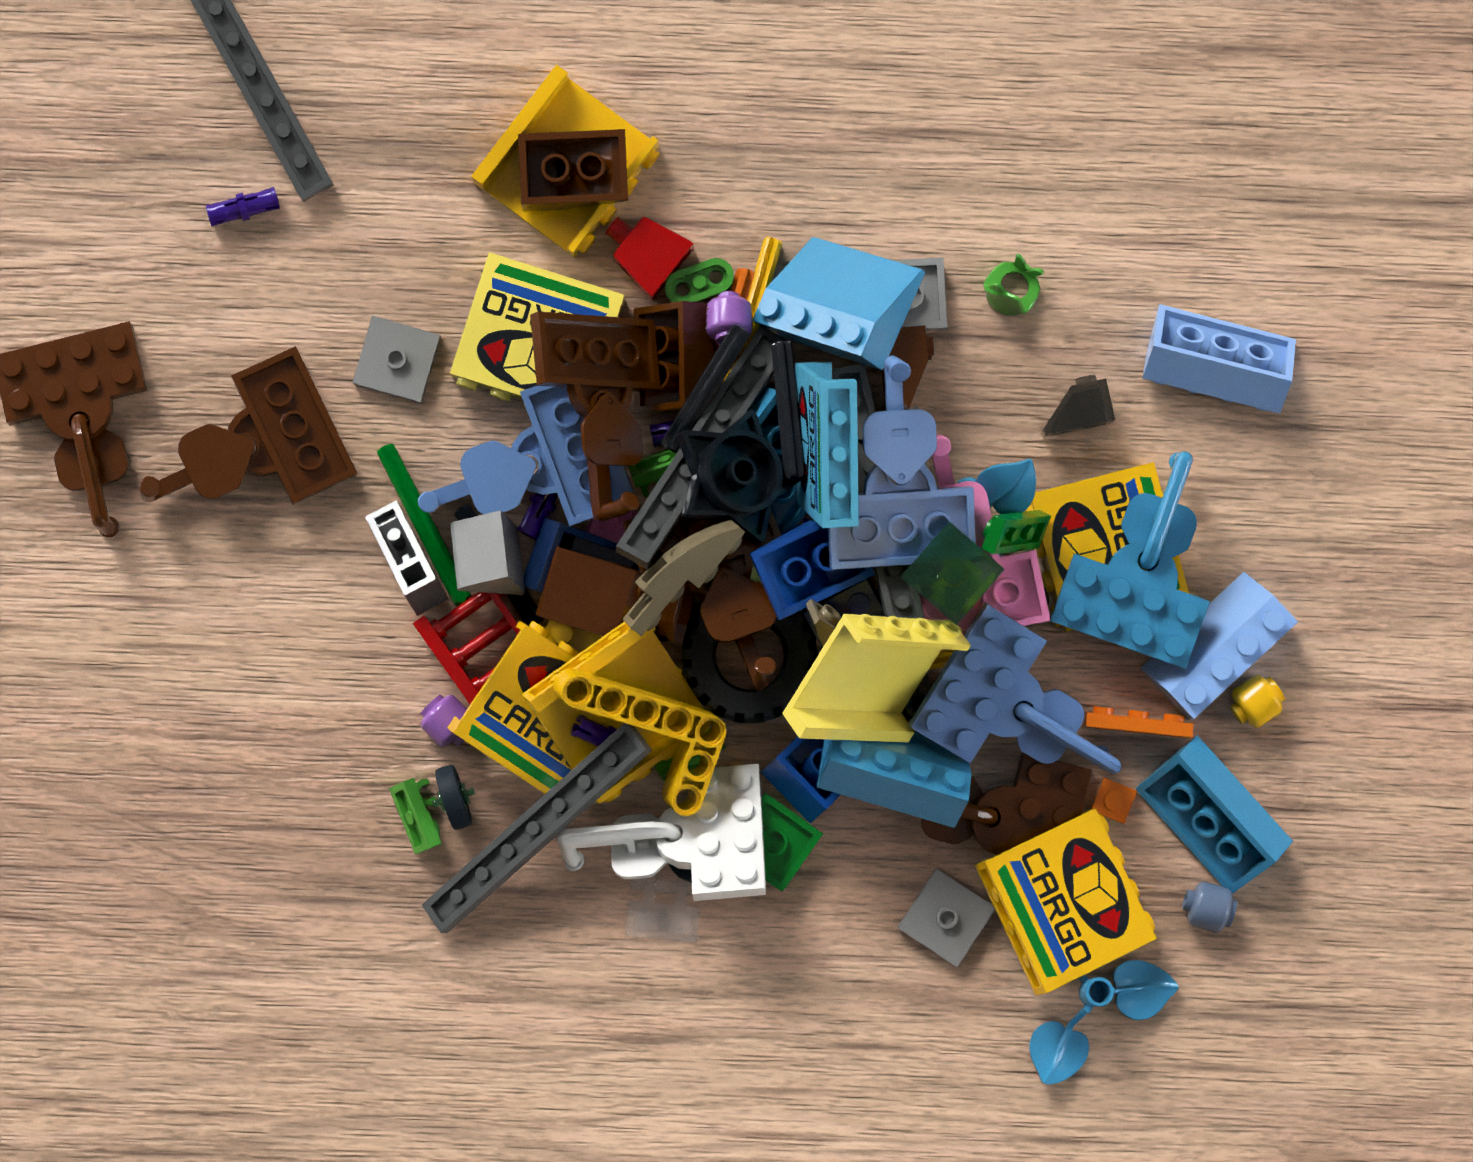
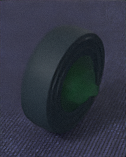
[432,765,475,830]

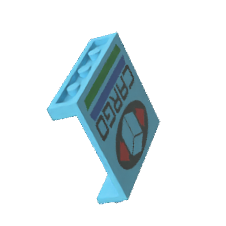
[795,362,859,528]

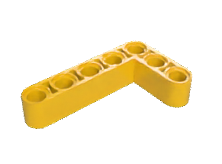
[553,669,727,816]

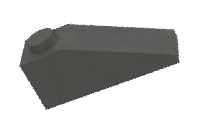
[365,500,449,616]

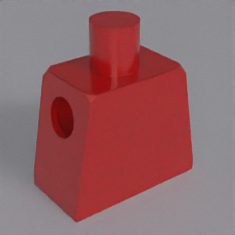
[605,216,694,301]

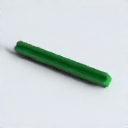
[377,443,471,605]

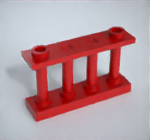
[412,592,520,704]

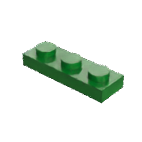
[981,510,1051,555]

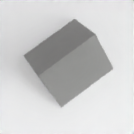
[450,510,525,595]

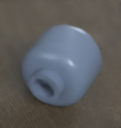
[1182,881,1238,933]

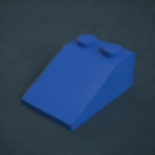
[749,519,875,620]
[761,736,841,824]

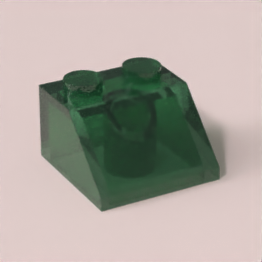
[901,522,1005,625]

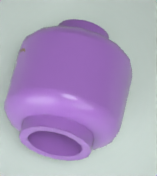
[706,291,752,345]
[420,694,467,747]

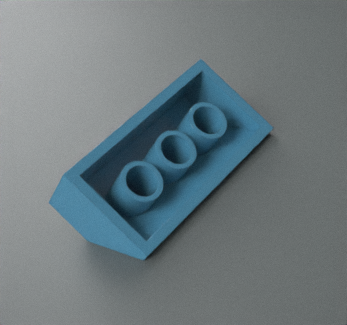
[1135,735,1293,894]

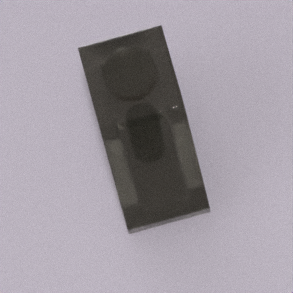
[1041,375,1115,438]

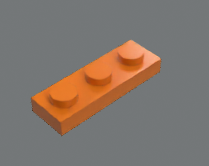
[1082,706,1194,738]

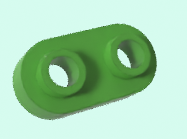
[665,258,734,303]

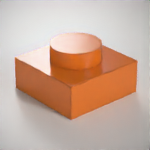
[1090,777,1137,824]

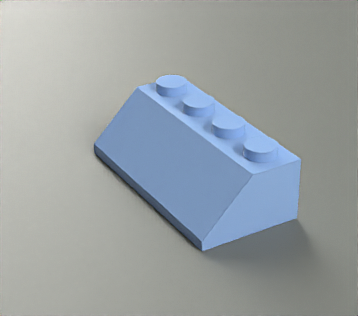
[1143,304,1296,414]
[1140,572,1298,720]

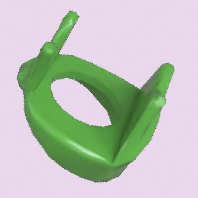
[983,254,1044,316]

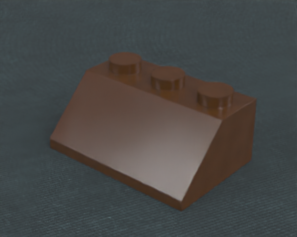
[634,301,715,414]

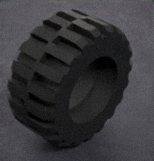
[682,610,818,724]

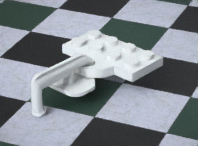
[557,764,766,901]

